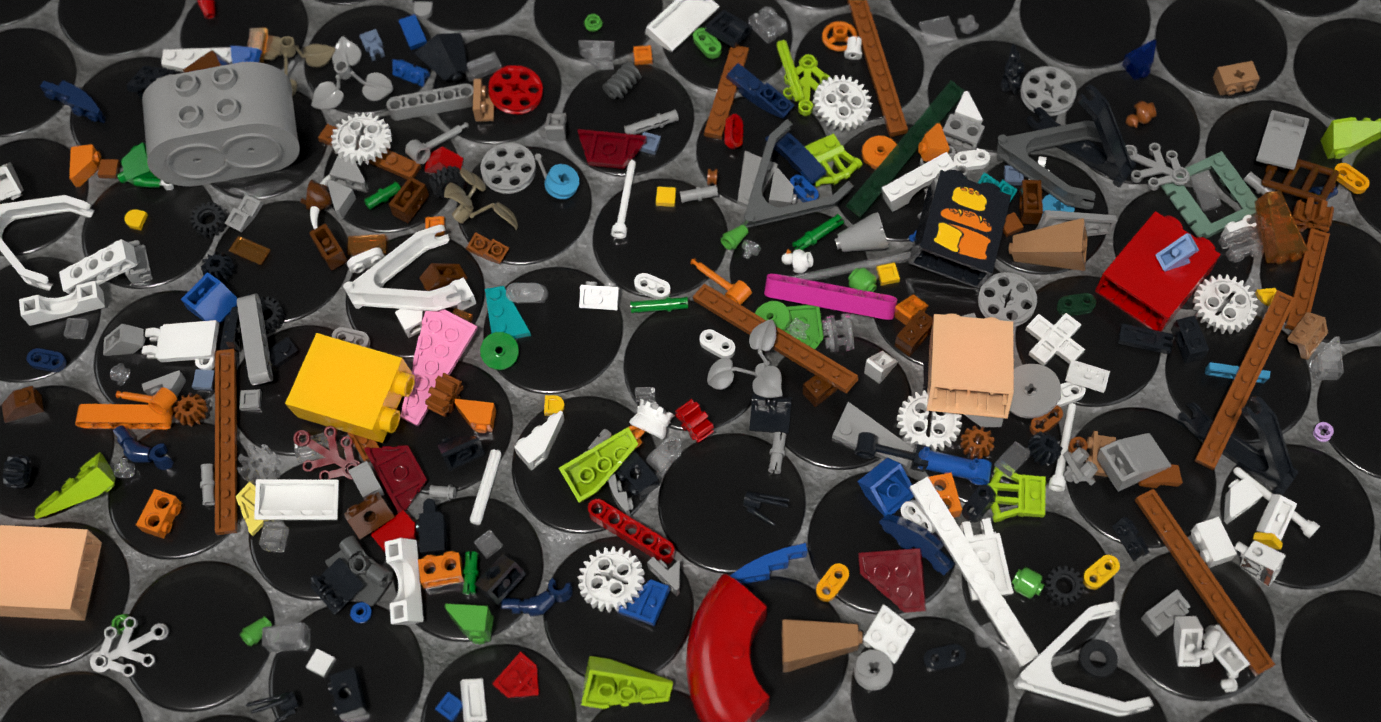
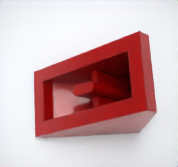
[424,146,464,173]

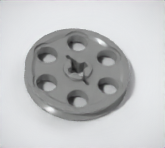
[1020,66,1076,116]
[481,143,536,194]
[978,272,1037,327]

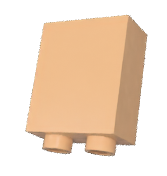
[927,314,1014,419]
[0,525,102,621]

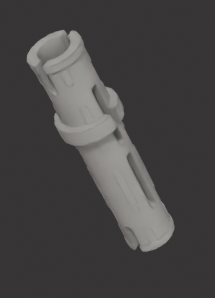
[624,109,679,135]

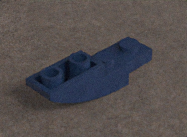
[726,63,795,118]
[40,80,106,123]
[765,132,827,184]
[879,514,955,575]

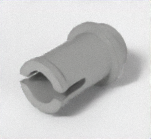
[429,485,456,501]

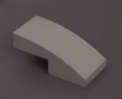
[225,194,264,232]

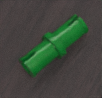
[364,181,401,209]
[462,551,479,595]

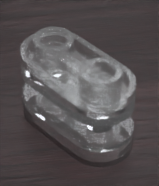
[748,6,787,43]
[1218,226,1264,262]
[506,283,548,303]
[822,313,854,352]

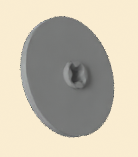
[1009,364,1061,418]

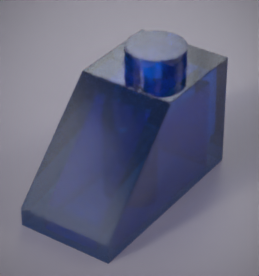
[1122,39,1157,80]

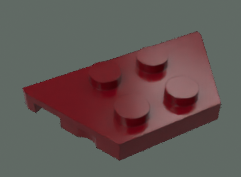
[578,129,647,169]
[364,445,427,513]

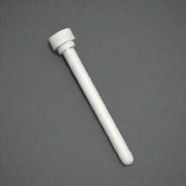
[611,160,636,238]
[1048,403,1076,492]
[1233,467,1320,538]

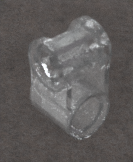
[646,436,682,475]

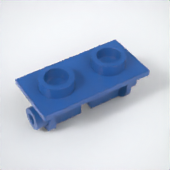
[392,59,430,87]

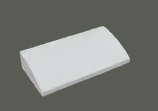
[645,0,719,52]
[254,479,339,520]

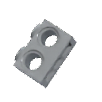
[943,114,985,151]

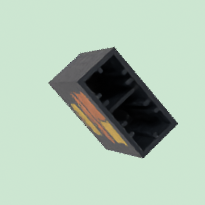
[908,170,1011,288]

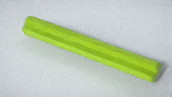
[777,40,804,102]

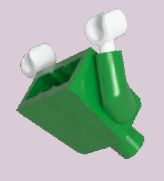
[117,142,174,190]

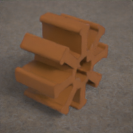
[1291,197,1334,232]
[425,373,464,417]

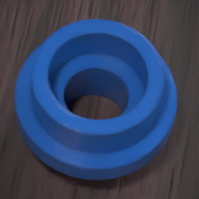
[350,602,372,623]

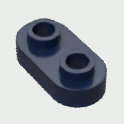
[27,348,67,372]

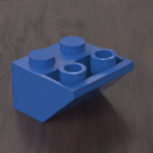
[181,272,237,325]

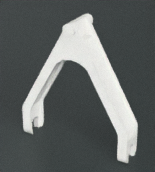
[0,195,94,291]
[343,225,461,311]
[1014,602,1153,716]

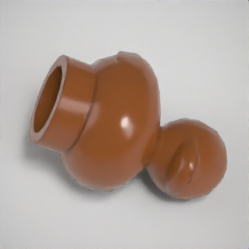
[1126,101,1156,128]

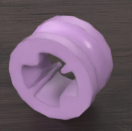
[1313,422,1334,442]

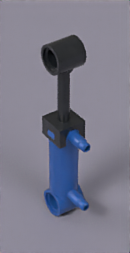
[855,432,992,485]

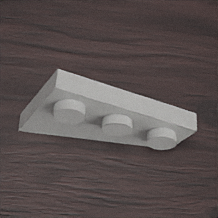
[738,151,778,208]

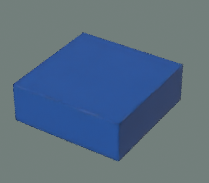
[435,692,463,722]

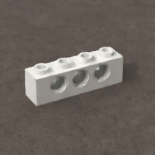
[59,239,138,294]

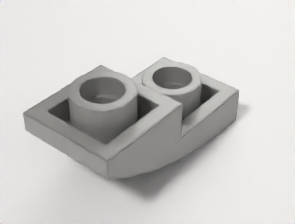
[608,474,633,517]

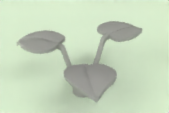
[311,36,393,110]
[707,320,782,398]

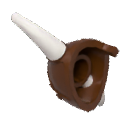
[300,175,332,229]

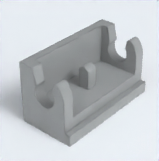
[125,240,152,284]
[1141,589,1190,637]

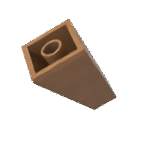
[1009,218,1088,271]
[782,620,863,672]

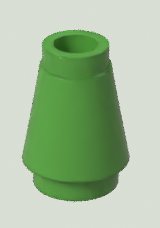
[721,225,748,250]
[240,617,272,647]

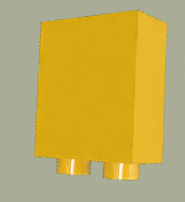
[285,333,415,443]

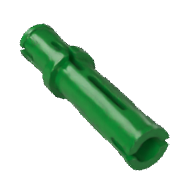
[792,214,844,250]
[630,297,688,313]

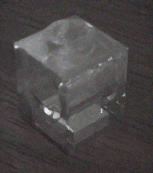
[259,520,289,553]

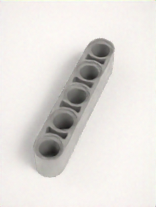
[387,84,473,120]
[237,293,273,386]

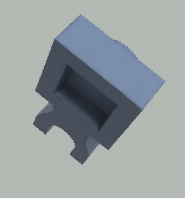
[360,29,385,61]

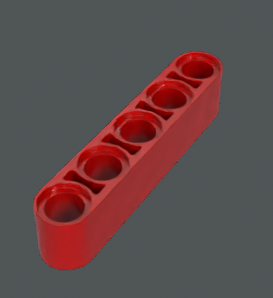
[588,499,675,564]

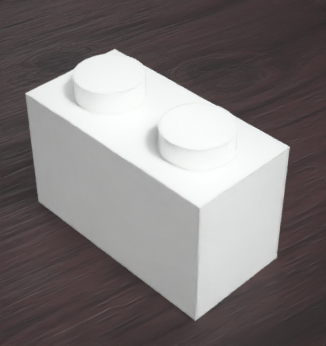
[1191,517,1237,568]

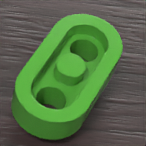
[693,28,721,59]

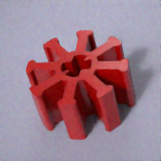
[675,399,714,443]

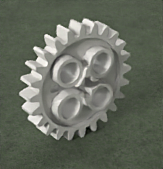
[813,75,872,131]
[331,113,392,165]
[1192,274,1258,334]
[897,390,962,451]
[578,546,645,613]

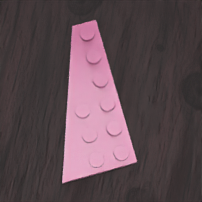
[400,309,478,427]

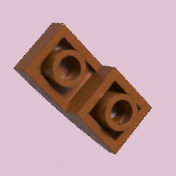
[466,232,509,264]
[1138,465,1183,488]

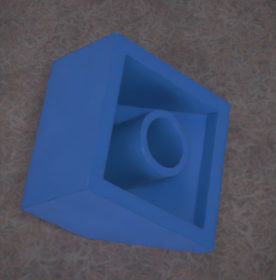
[857,457,914,517]

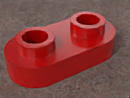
[725,114,743,149]

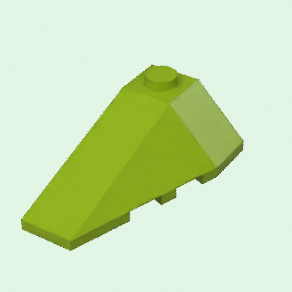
[1320,117,1381,159]
[559,427,639,503]
[34,452,116,519]
[581,656,673,709]

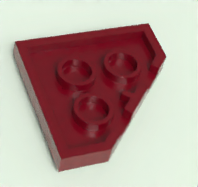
[859,548,926,613]

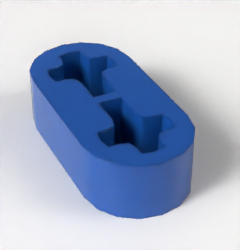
[790,175,819,202]

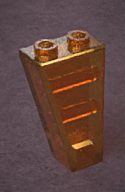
[1255,190,1308,264]

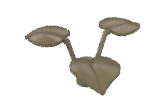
[256,33,335,96]
[444,168,518,230]

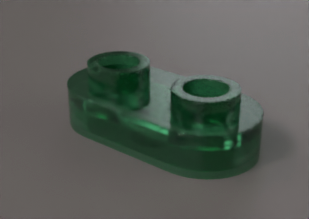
[1057,293,1096,316]

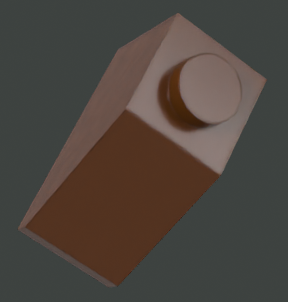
[420,263,467,291]
[2,385,44,423]

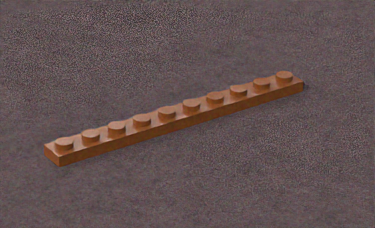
[847,0,908,137]
[693,283,858,394]
[1194,290,1296,470]
[215,349,237,535]
[1135,488,1275,677]

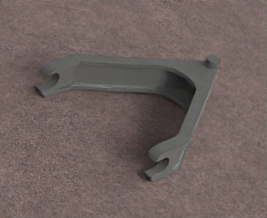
[741,119,854,229]
[997,121,1102,209]

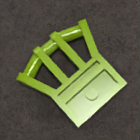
[805,133,863,187]
[988,466,1046,522]

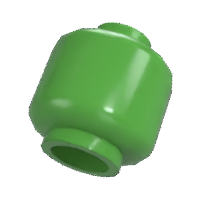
[848,268,877,292]
[1012,567,1044,598]

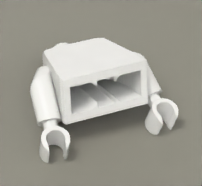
[1196,625,1250,692]

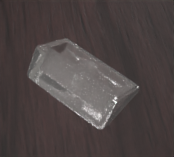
[294,431,333,463]

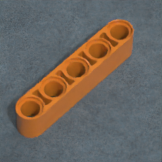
[75,404,173,430]

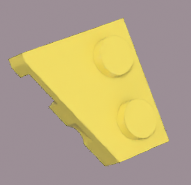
[236,482,268,536]

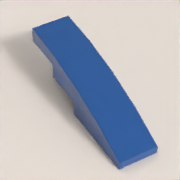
[730,543,807,584]

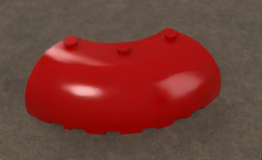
[686,574,769,722]

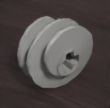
[854,650,893,691]

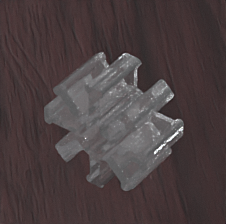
[237,444,281,486]

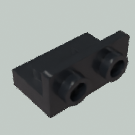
[220,307,242,352]

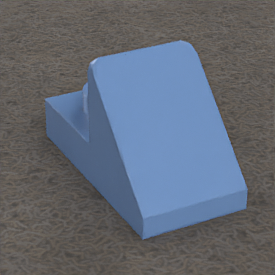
[1156,233,1199,271]

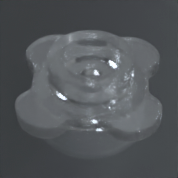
[958,15,979,34]
[110,363,130,386]

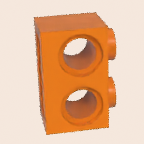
[928,472,962,518]
[136,489,182,539]
[418,551,464,589]

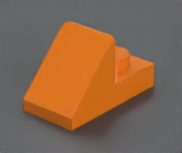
[895,294,928,325]

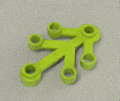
[783,54,830,116]

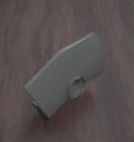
[325,536,392,606]

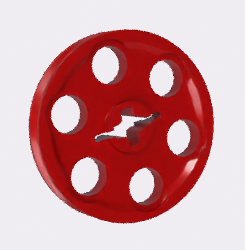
[489,65,543,114]

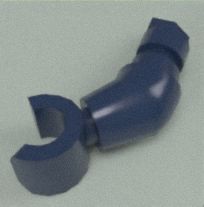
[113,425,173,470]
[501,578,573,617]

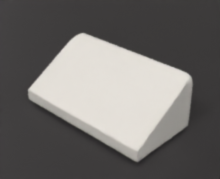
[1257,494,1297,541]

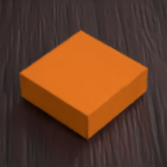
[633,45,653,65]
[425,216,445,236]

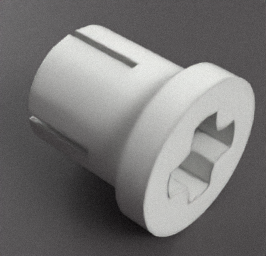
[844,37,862,60]

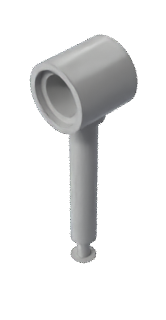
[405,122,469,164]

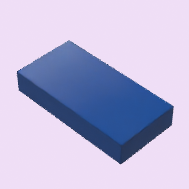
[399,14,427,50]

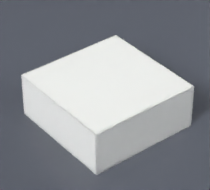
[306,649,336,678]

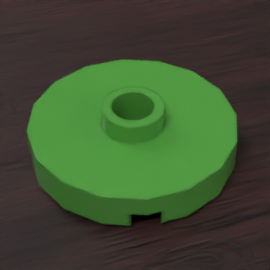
[755,301,791,331]

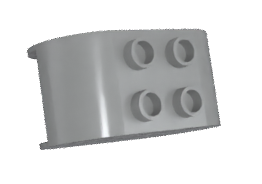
[142,62,299,186]

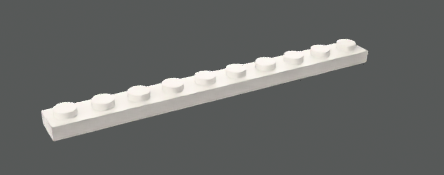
[909,477,1039,667]

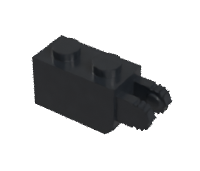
[416,498,448,557]

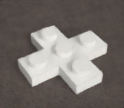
[1025,313,1085,366]

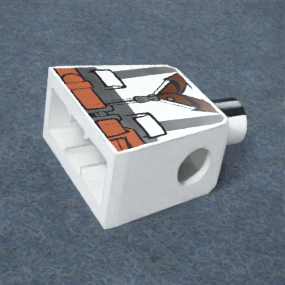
[1234,541,1286,587]

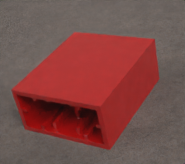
[1095,211,1221,331]

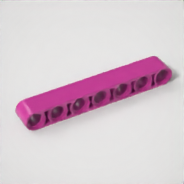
[764,274,897,320]

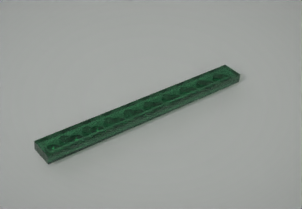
[846,81,965,218]

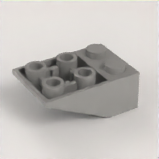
[1256,110,1309,170]
[1097,433,1171,492]

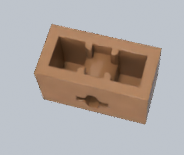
[1213,61,1260,95]

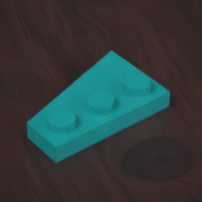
[485,286,531,339]

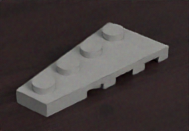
[1035,210,1118,236]
[832,402,914,469]

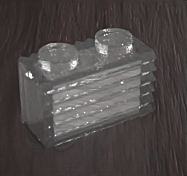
[262,623,310,653]

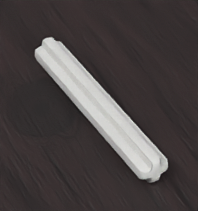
[470,449,502,525]

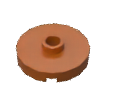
[862,136,899,170]

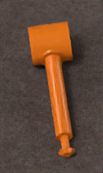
[691,259,752,305]
[116,387,177,415]

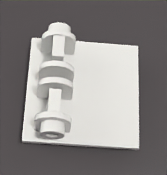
[862,605,915,664]

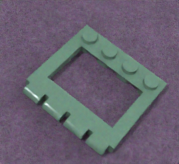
[1160,151,1264,239]

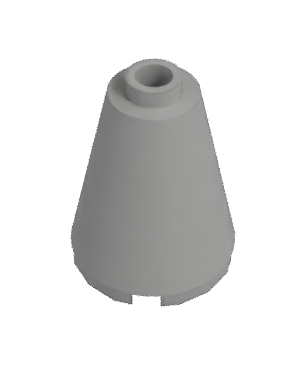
[835,212,889,252]

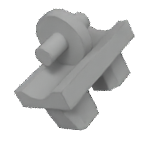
[1063,447,1099,485]

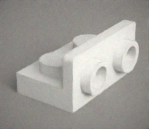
[1065,359,1110,393]

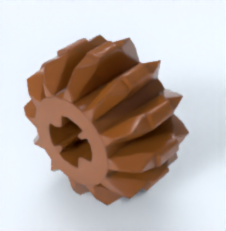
[173,393,209,427]
[960,425,994,459]

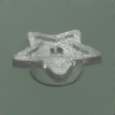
[786,317,810,340]

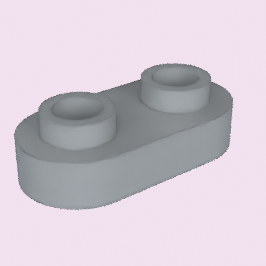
[332,327,370,348]

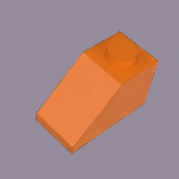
[918,123,950,161]
[69,144,101,187]
[454,399,496,433]

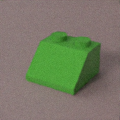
[445,604,493,644]

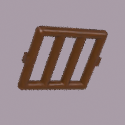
[1261,159,1339,203]

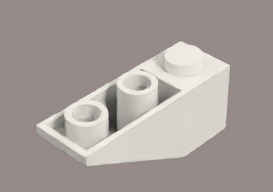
[514,411,565,470]

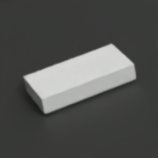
[460,679,487,722]

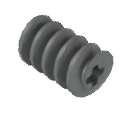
[603,61,642,99]

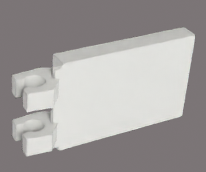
[142,320,219,362]
[960,518,1013,601]

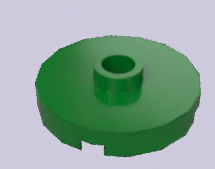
[480,332,519,371]

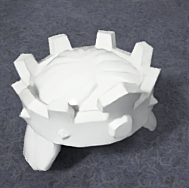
[629,399,674,440]

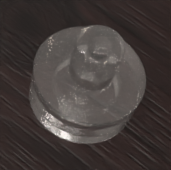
[741,239,761,259]
[114,458,135,478]

